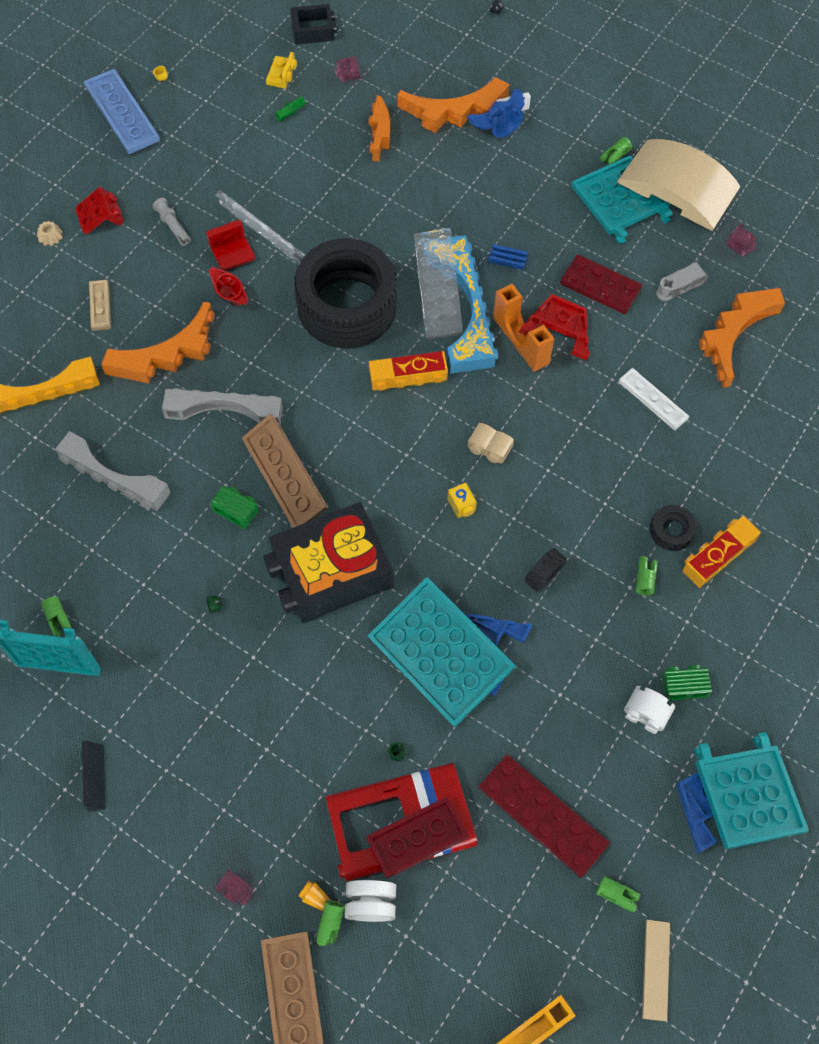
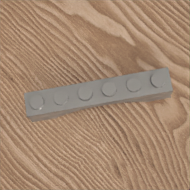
[162,388,283,425]
[55,431,171,511]

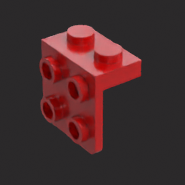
[75,187,124,234]
[206,219,255,271]

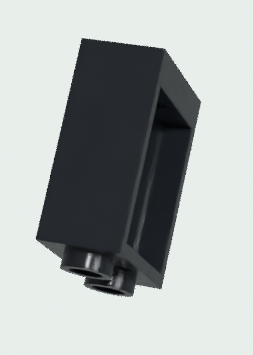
[290,4,337,45]

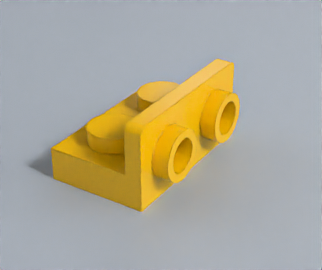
[266,52,297,89]

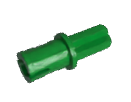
[274,96,306,122]

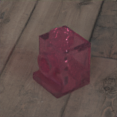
[334,56,361,82]
[726,224,757,257]
[214,869,253,906]

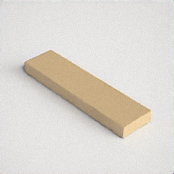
[642,920,670,1022]

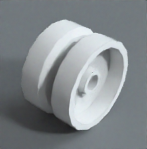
[345,880,396,922]

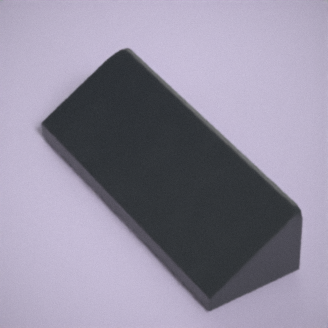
[82,741,106,812]

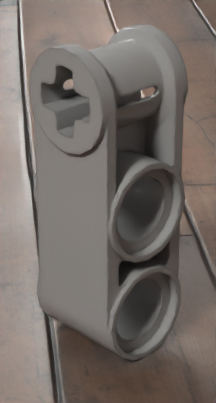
[656,262,708,301]

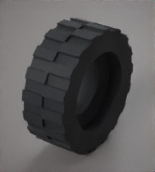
[649,504,697,551]
[524,548,567,593]

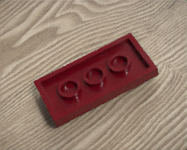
[560,254,643,315]
[366,796,469,880]

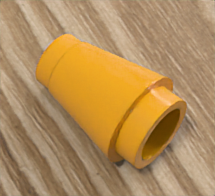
[298,881,331,911]

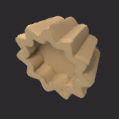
[37,221,63,246]

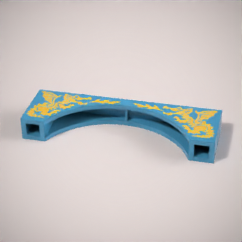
[423,235,498,374]

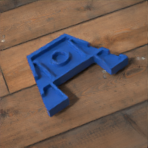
[466,613,532,697]
[676,772,717,853]

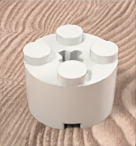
[624,686,675,734]

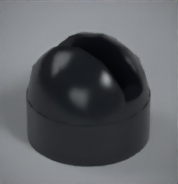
[490,0,503,14]

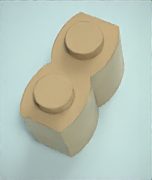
[468,423,514,464]

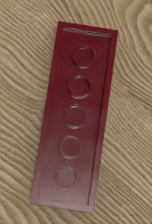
[478,754,610,878]

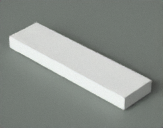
[619,368,689,431]

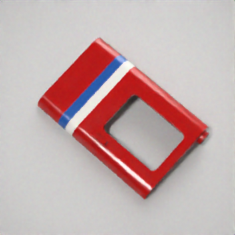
[325,762,478,882]

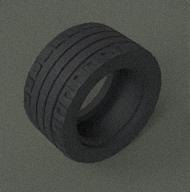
[294,238,397,348]

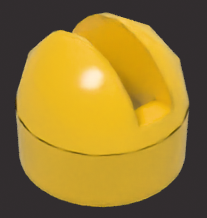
[153,66,168,81]

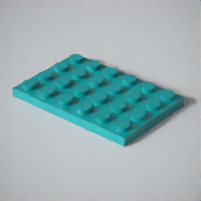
[368,577,516,727]

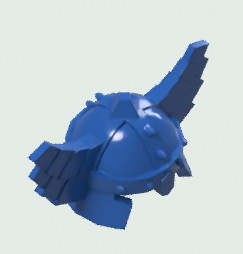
[467,88,525,138]

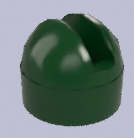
[206,596,223,613]
[388,742,406,762]

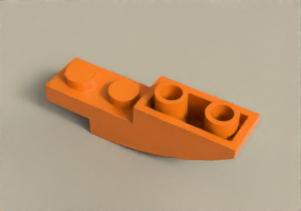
[369,95,390,162]

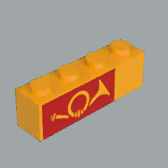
[369,351,448,391]
[682,515,761,588]

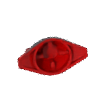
[208,267,249,306]

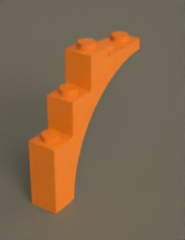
[397,77,510,133]
[699,288,785,388]
[101,302,214,384]

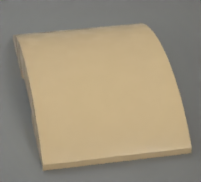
[617,139,740,231]

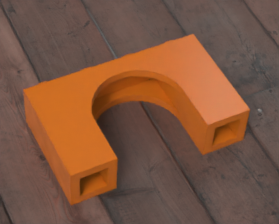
[493,284,554,372]

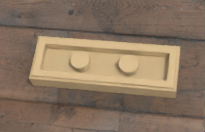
[89,280,111,331]

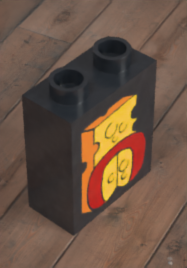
[263,502,394,624]

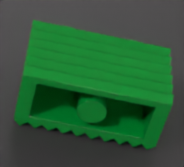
[210,485,259,529]
[662,665,712,701]

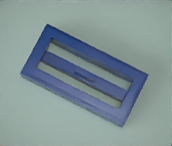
[488,244,528,270]

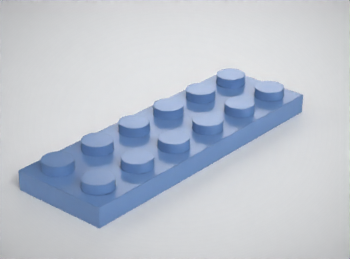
[84,69,160,154]

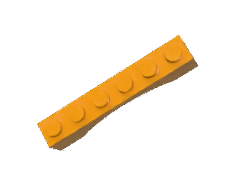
[0,357,100,413]
[497,995,576,1044]

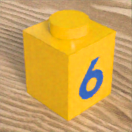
[447,483,477,518]

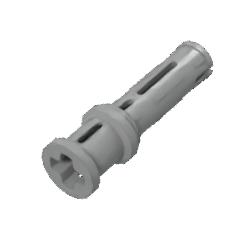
[153,198,191,246]

